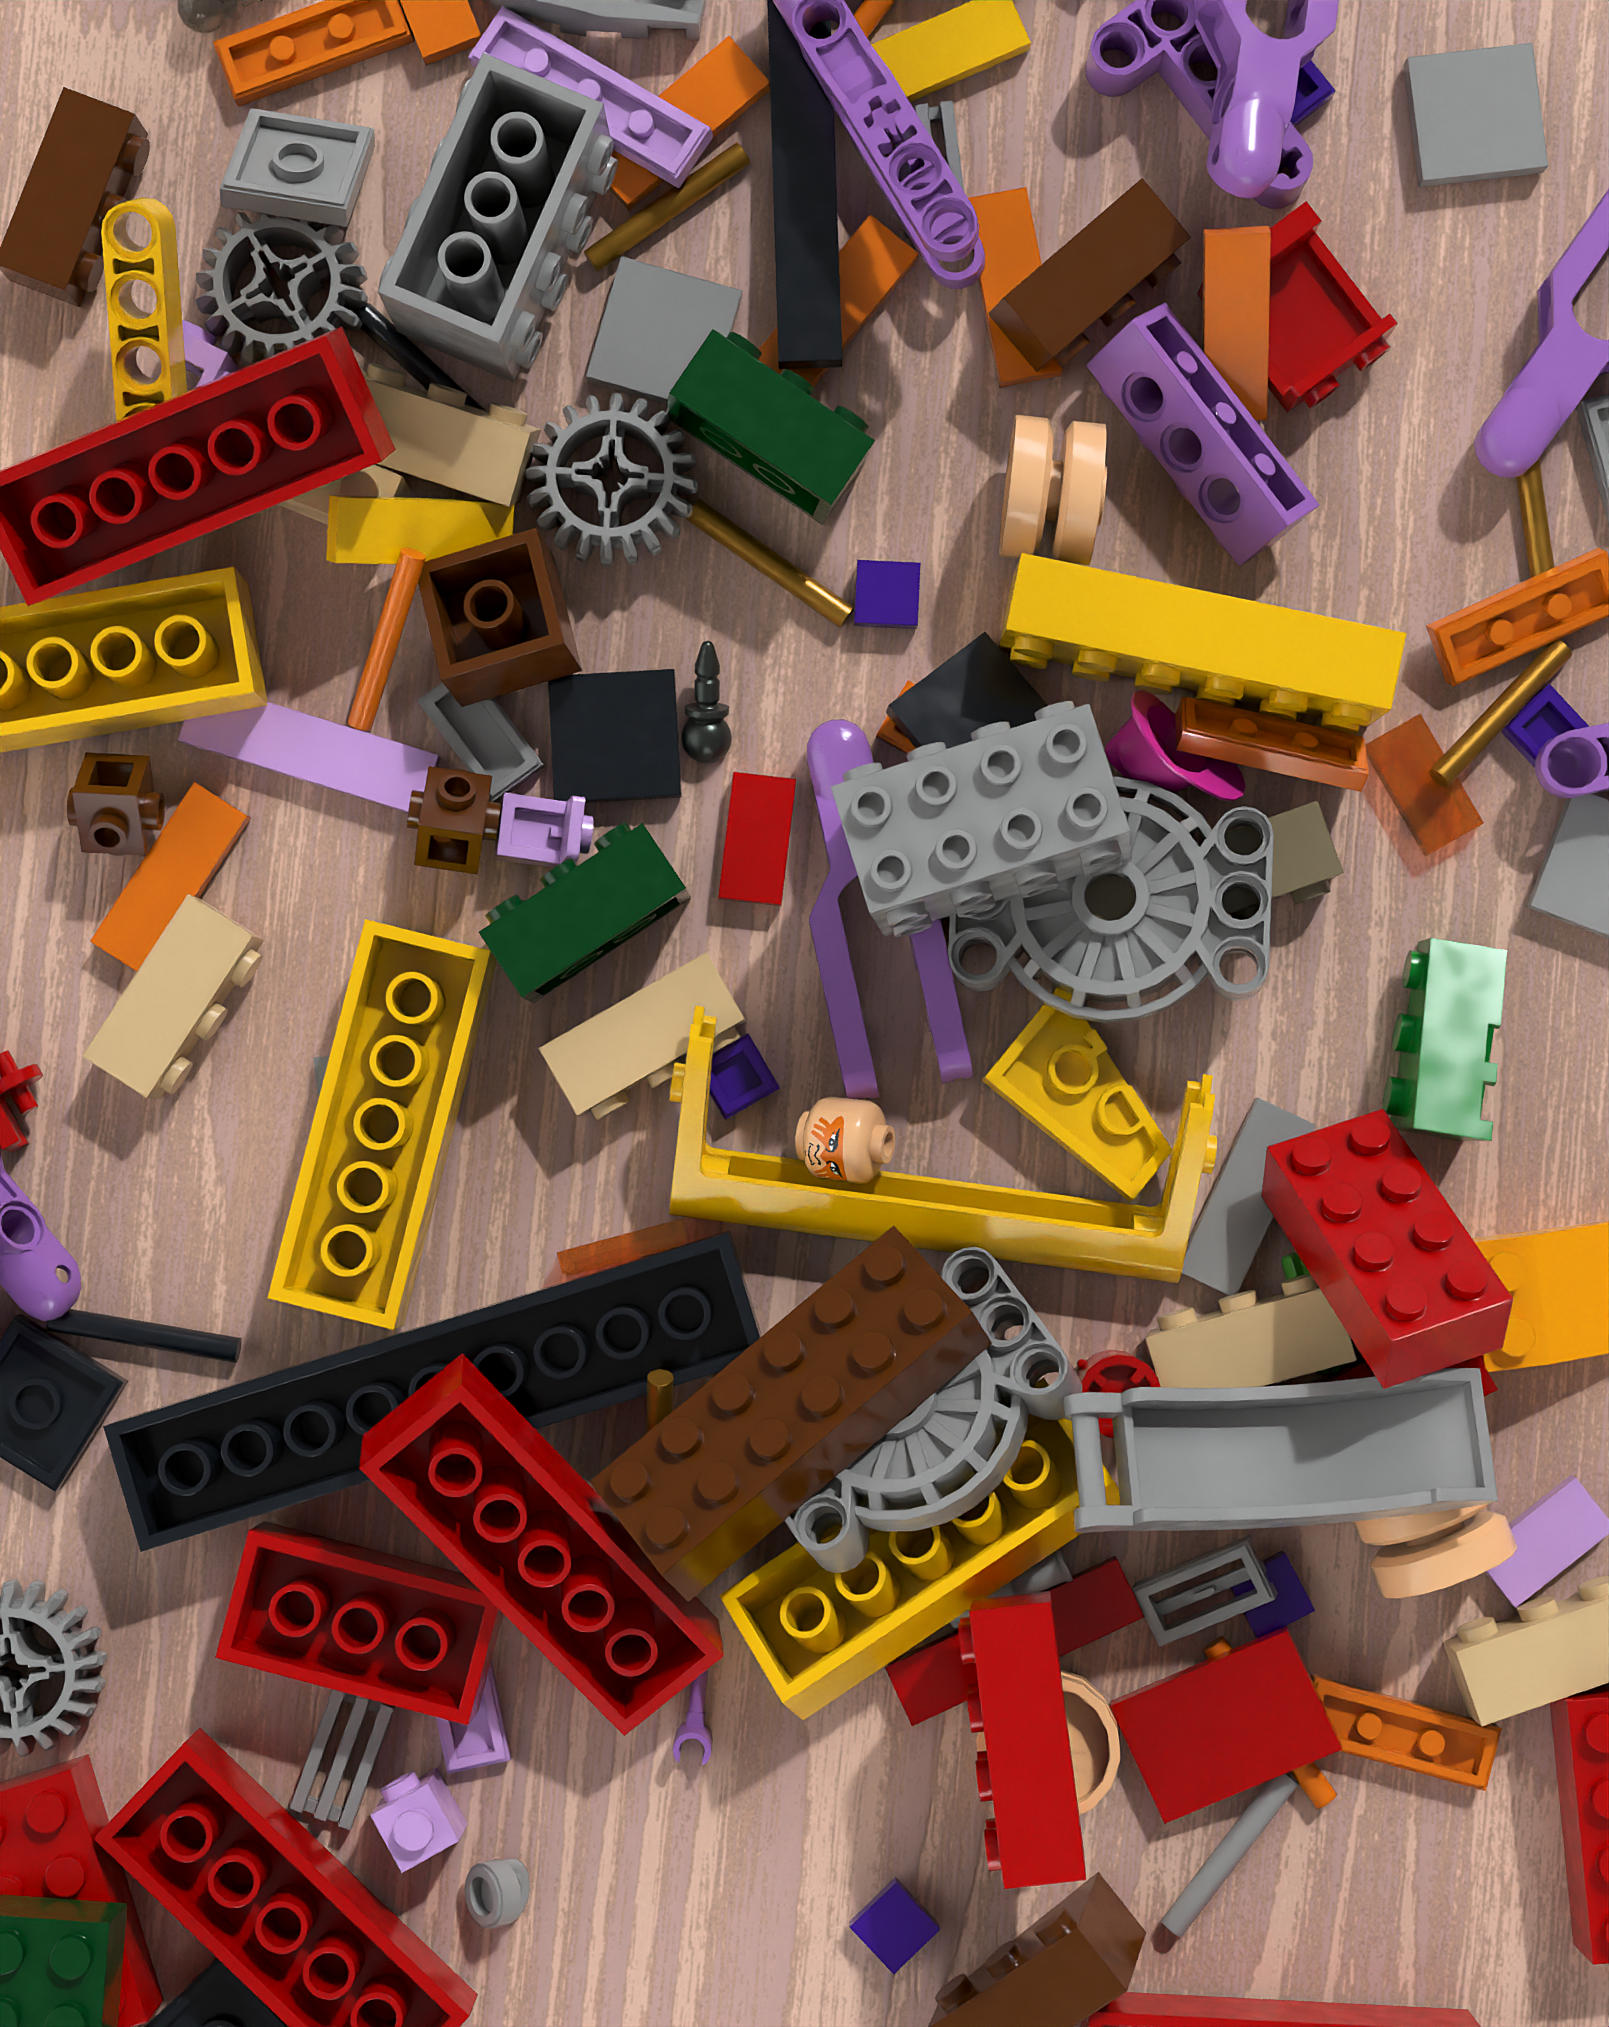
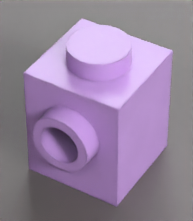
[370,1768,468,1873]

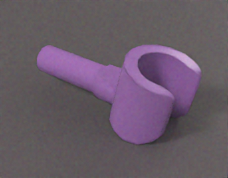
[673,1670,713,1765]

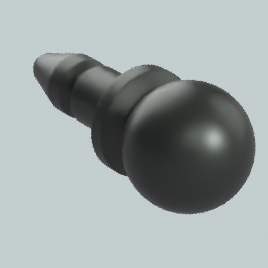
[681,641,732,763]

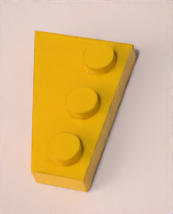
[982,987,1172,1202]

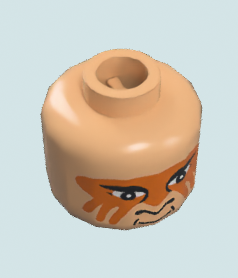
[795,1097,896,1184]

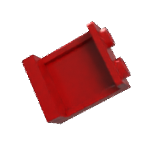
[1197,201,1398,413]

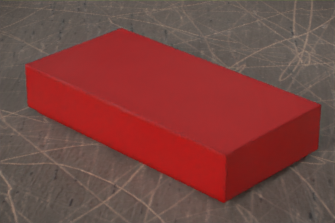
[718,772,796,907]

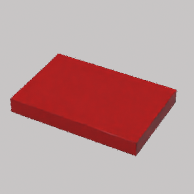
[1110,1626,1342,1824]

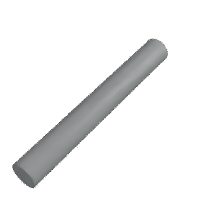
[1161,1773,1299,1938]

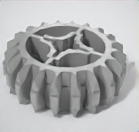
[195,212,368,367]
[526,393,698,567]
[0,1579,108,1757]

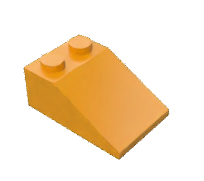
[1472,1221,1609,1372]

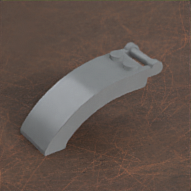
[1063,1368,1498,1533]

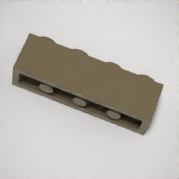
[1085,801,1344,921]

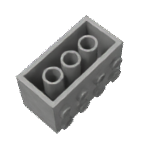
[378,53,618,382]
[830,701,1132,937]

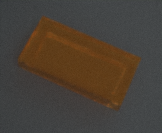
[1365,713,1484,856]
[557,1217,690,1276]

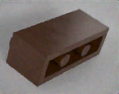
[0,87,150,307]
[988,178,1191,372]

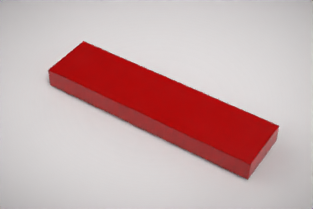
[885,1556,1144,1726]

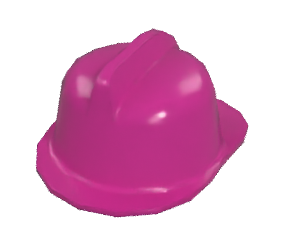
[1104,690,1246,802]

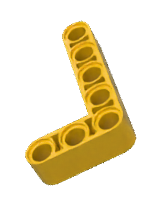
[101,197,187,421]

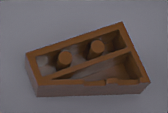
[928,1872,1146,2027]

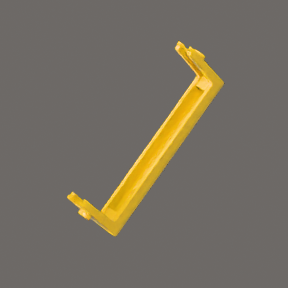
[669,1006,1217,1283]

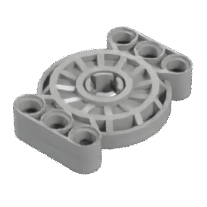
[948,776,1274,1023]
[785,1247,1082,1573]

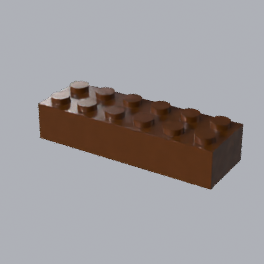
[589,1225,992,1602]

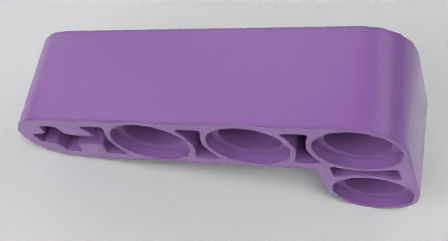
[1085,0,1313,209]

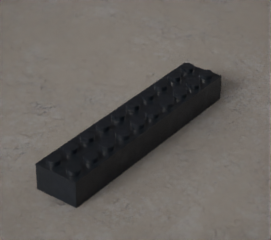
[103,1230,762,1552]

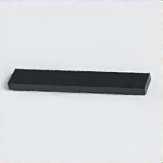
[767,0,842,369]

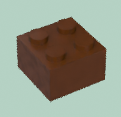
[418,528,582,707]

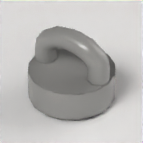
[464,1859,530,1929]

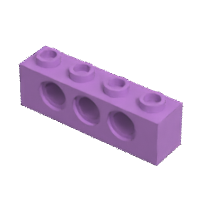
[1086,303,1320,567]

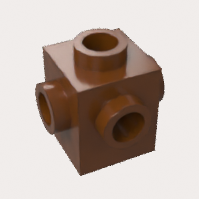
[67,752,165,856]
[407,766,501,875]

